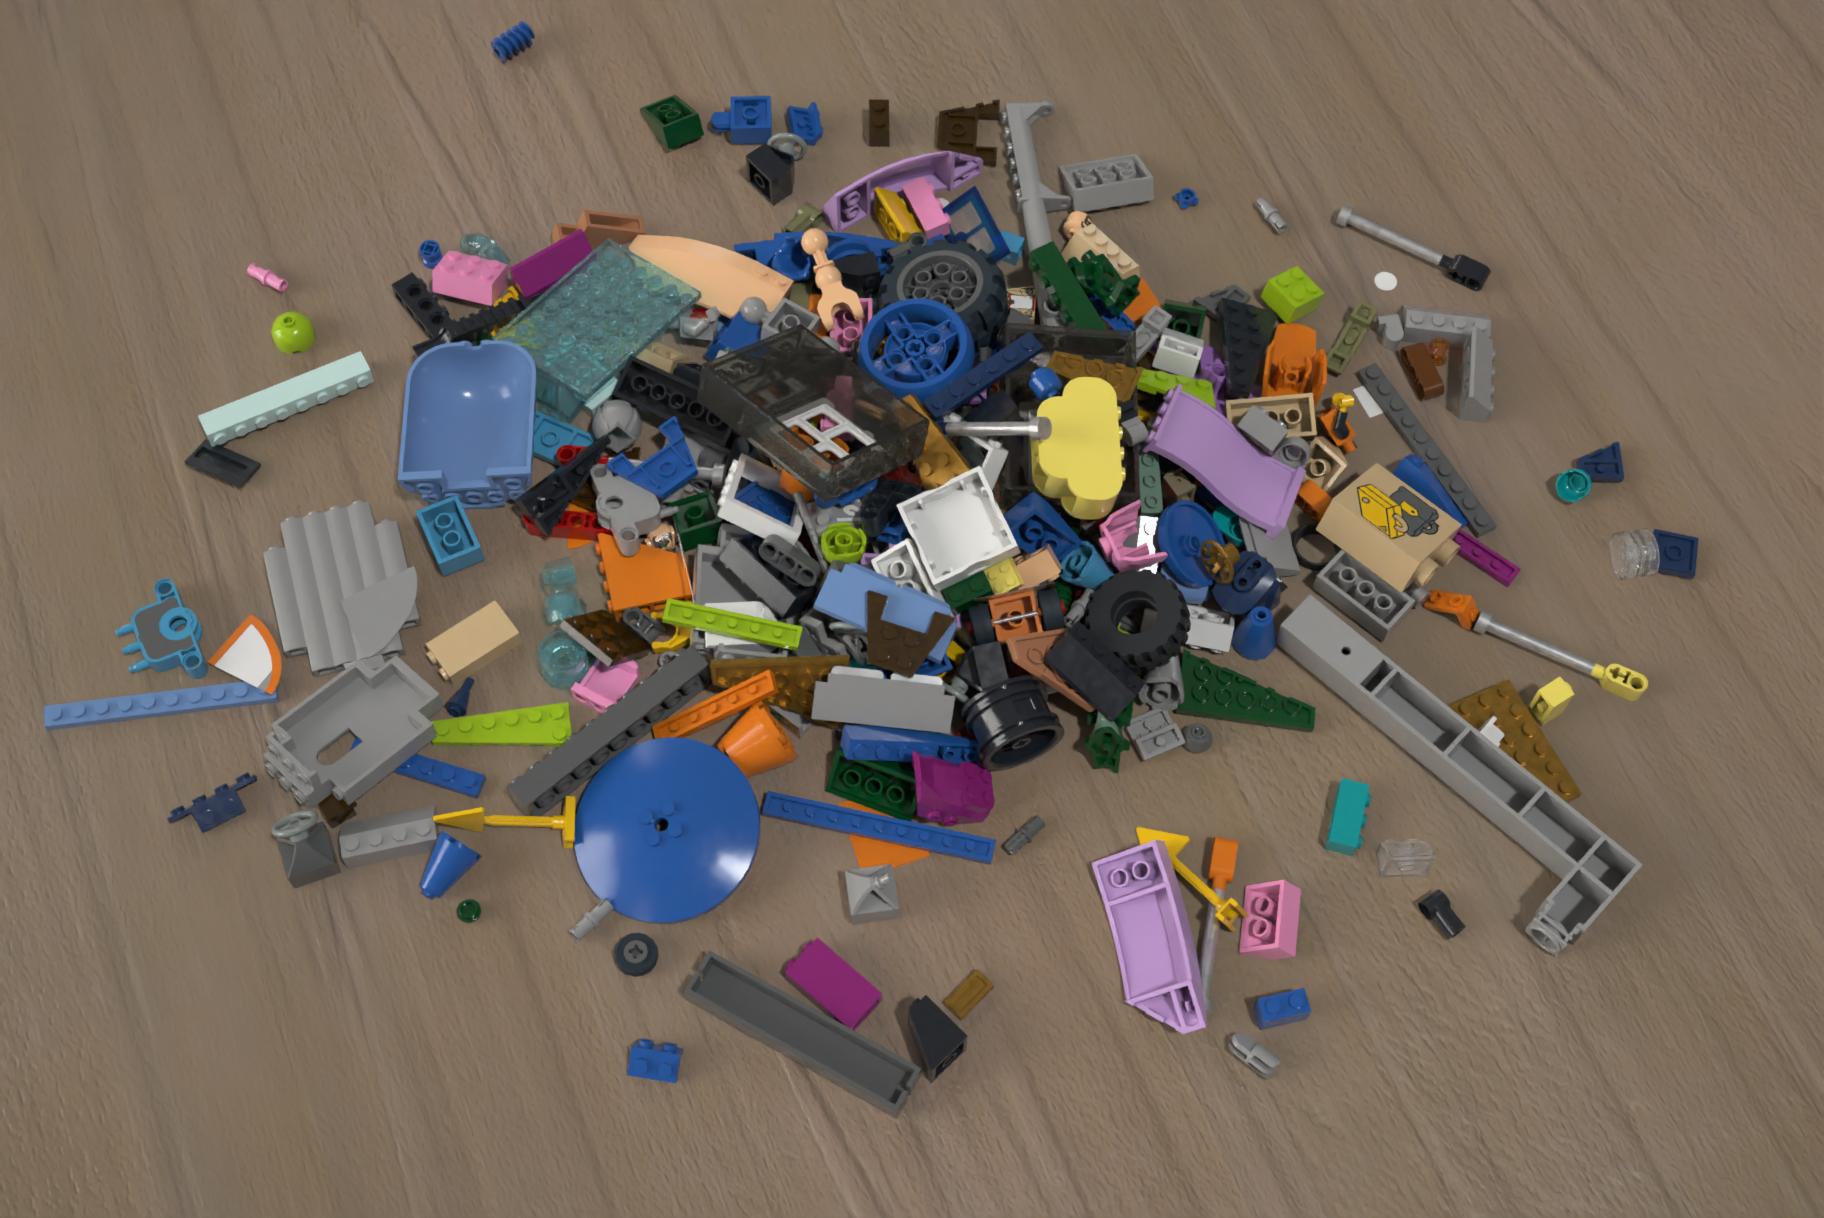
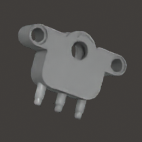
[590,464,679,556]

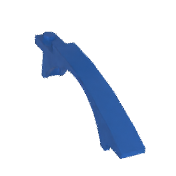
[734,232,900,269]

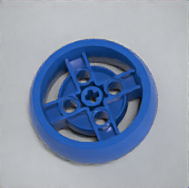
[857,298,975,405]

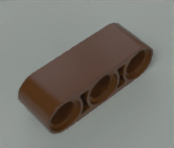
[1400,342,1444,400]

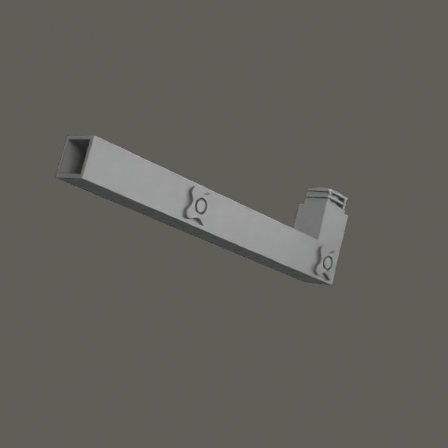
[1276,595,1643,957]

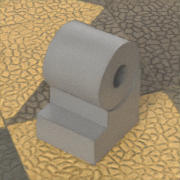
[1375,314,1404,350]

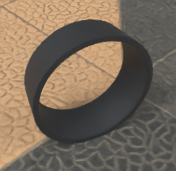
[1294,523,1342,571]

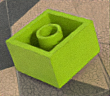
[1260,266,1325,325]

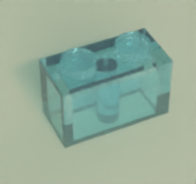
[542,556,578,591]

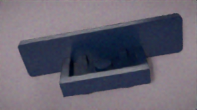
[167,772,257,833]

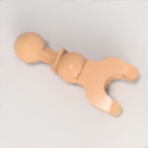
[801,228,865,332]

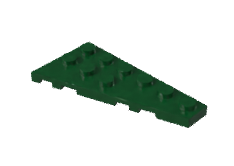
[1176,649,1316,732]

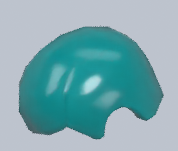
[1555,468,1592,503]

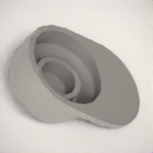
[1271,436,1311,469]

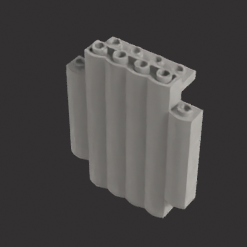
[263,500,422,677]

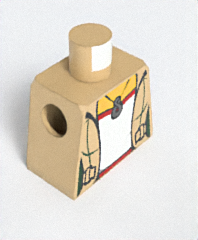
[1007,286,1036,331]

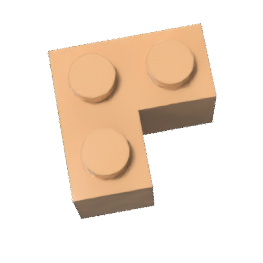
[1013,544,1062,590]

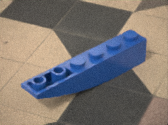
[840,725,980,764]

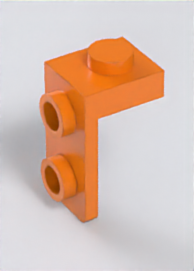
[1424,590,1480,630]

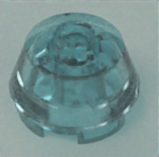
[543,588,587,625]

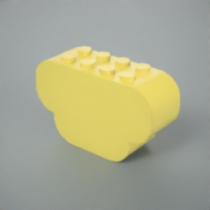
[1030,377,1126,519]

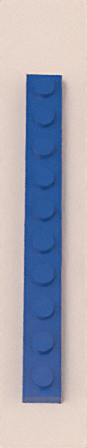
[762,791,996,864]

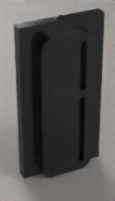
[185,439,261,488]

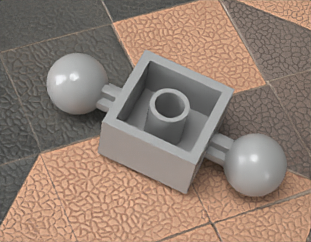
[740,297,840,353]

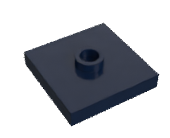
[1648,529,1699,579]

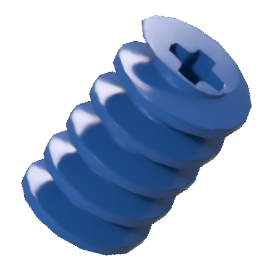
[491,21,535,62]

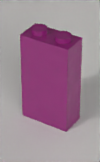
[785,938,882,1031]

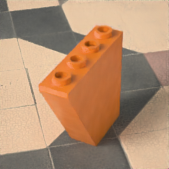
[595,533,693,621]

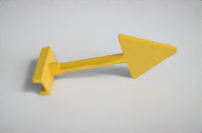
[433,796,575,849]
[1136,827,1248,932]

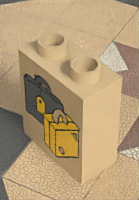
[1316,463,1462,593]

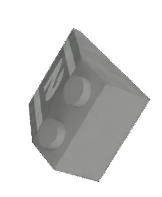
[806,497,865,542]

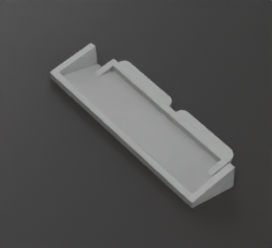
[1239,516,1301,577]
[811,666,955,734]

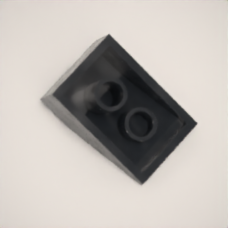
[813,251,880,298]

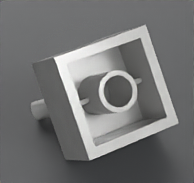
[845,864,899,925]

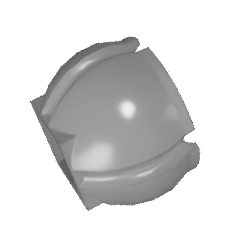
[592,400,642,453]

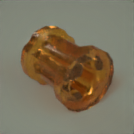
[1430,338,1450,366]

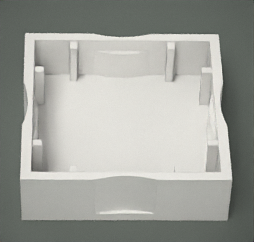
[897,466,1021,592]

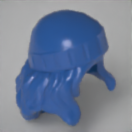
[771,236,827,282]

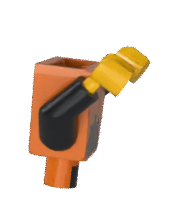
[1315,393,1357,454]

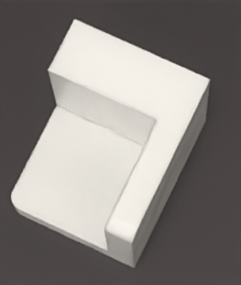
[1478,716,1504,746]

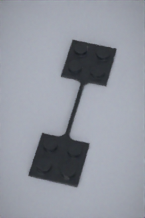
[943,349,1018,422]

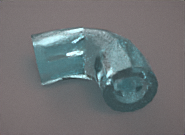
[460,233,510,264]

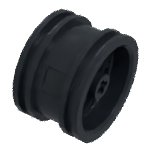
[961,675,1065,771]

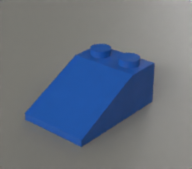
[1003,491,1082,561]

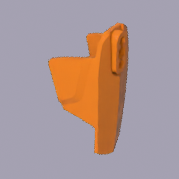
[1261,323,1327,408]

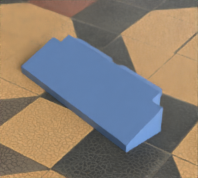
[814,563,958,664]

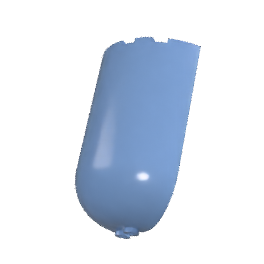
[398,340,537,510]

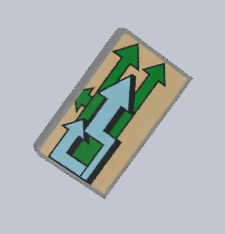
[765,703,815,739]

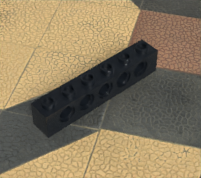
[391,272,473,346]

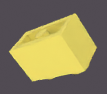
[1528,677,1575,726]

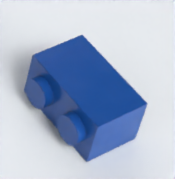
[1253,988,1311,1030]

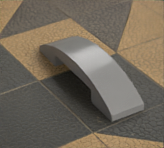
[1104,305,1172,367]

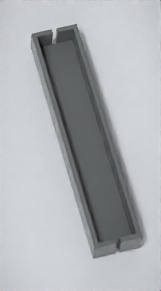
[684,950,921,1119]

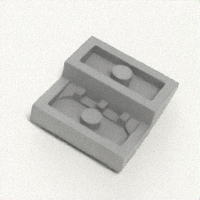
[1124,708,1186,761]

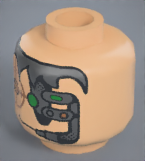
[1063,211,1092,239]
[644,523,678,551]

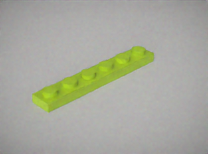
[662,598,803,651]

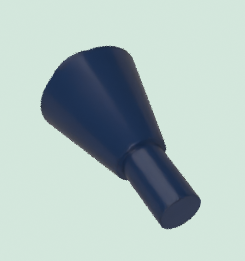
[445,677,475,717]

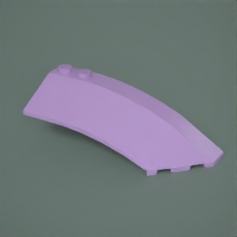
[823,151,983,233]

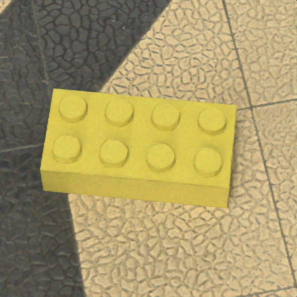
[984,557,1025,595]

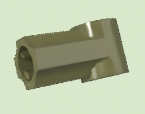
[783,202,824,233]

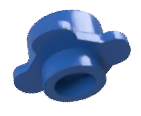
[1175,188,1199,209]

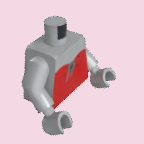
[669,306,720,340]

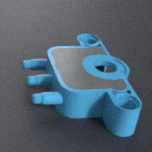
[115,578,208,679]

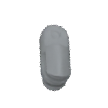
[1229,1033,1281,1080]

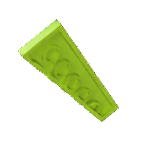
[431,702,572,747]

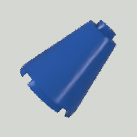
[1231,606,1276,661]
[420,831,482,899]

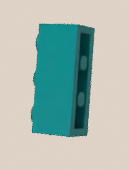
[1325,778,1372,856]

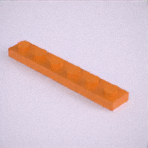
[652,670,779,739]

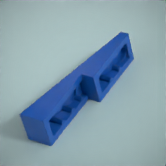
[1085,292,1138,343]

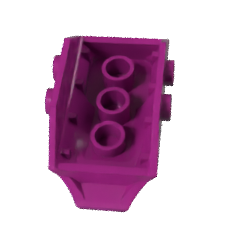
[912,751,995,826]

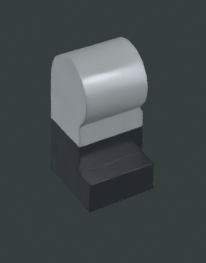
[1117,399,1148,446]

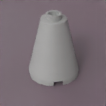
[1139,655,1185,711]

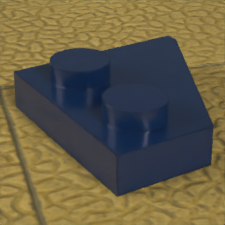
[1576,442,1624,482]

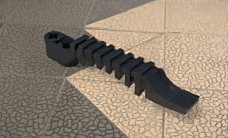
[412,286,570,357]

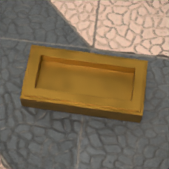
[943,969,994,1021]

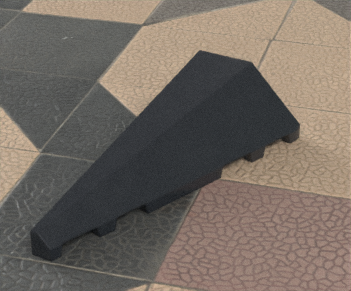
[514,435,611,536]

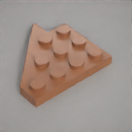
[1006,625,1096,712]

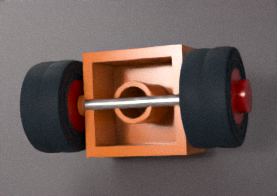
[966,588,1066,646]

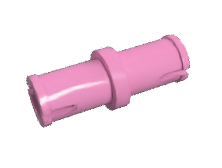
[247,263,288,292]

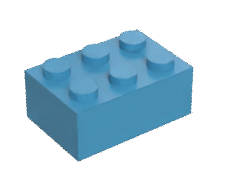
[415,495,485,577]

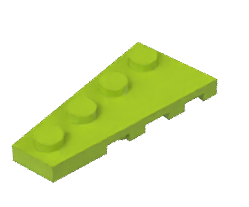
[1129,366,1216,409]

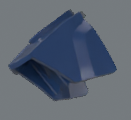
[1212,551,1281,615]

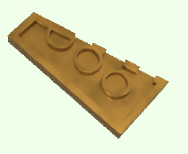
[1046,351,1144,404]

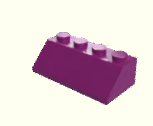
[509,229,599,299]

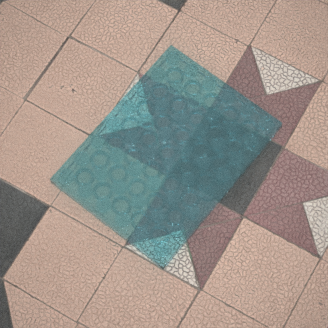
[492,238,702,401]

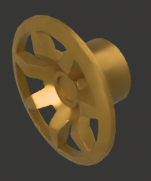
[1200,539,1240,585]

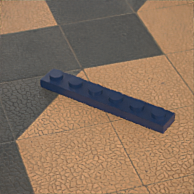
[923,331,1043,421]

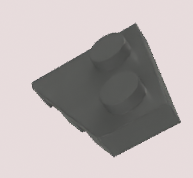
[1193,284,1251,324]

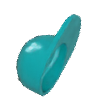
[1212,505,1245,548]

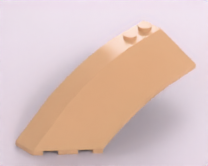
[628,235,794,328]

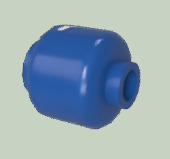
[1029,367,1062,400]

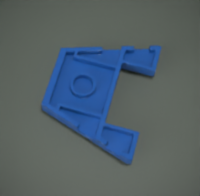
[606,416,698,499]

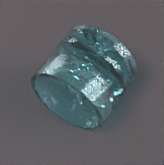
[539,630,589,690]

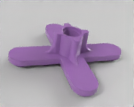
[1164,346,1261,418]

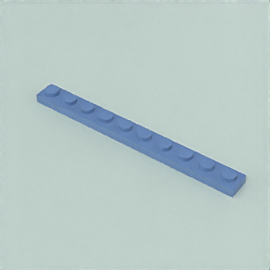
[44,681,279,730]

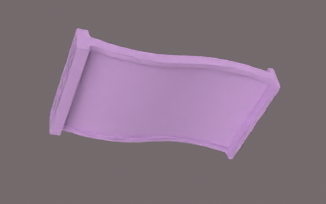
[1143,383,1306,539]

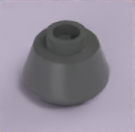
[1182,723,1213,753]

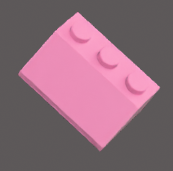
[1239,880,1301,960]

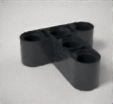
[860,477,920,537]

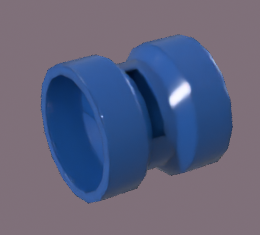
[419,240,443,269]

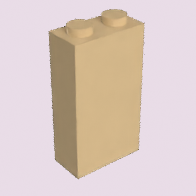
[426,600,522,686]

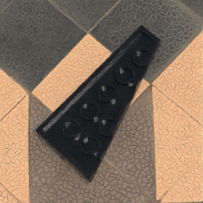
[1219,297,1278,399]

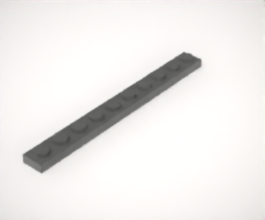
[1356,363,1497,538]

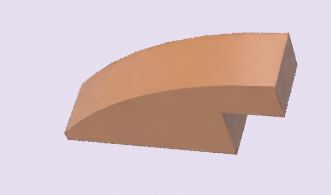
[551,210,645,249]

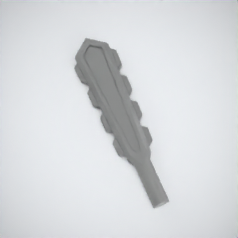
[793,491,830,576]

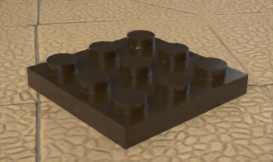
[560,609,651,667]

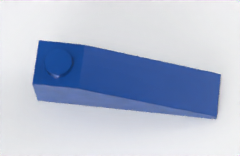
[1392,454,1468,531]

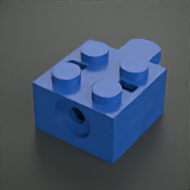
[711,96,772,144]

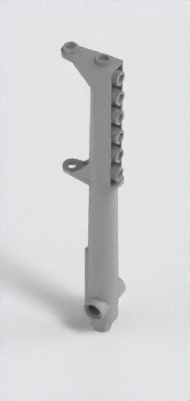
[1001,101,1072,352]

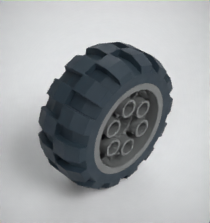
[878,239,1008,357]

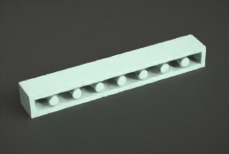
[198,351,374,447]

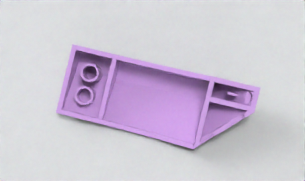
[1092,840,1207,1034]

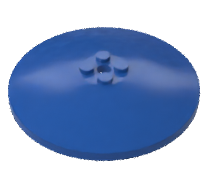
[574,737,761,924]

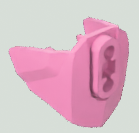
[1099,500,1168,574]

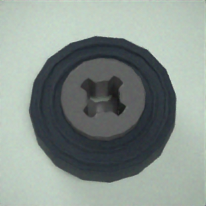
[615,933,658,977]

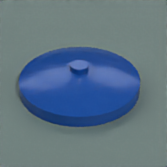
[1158,500,1225,588]

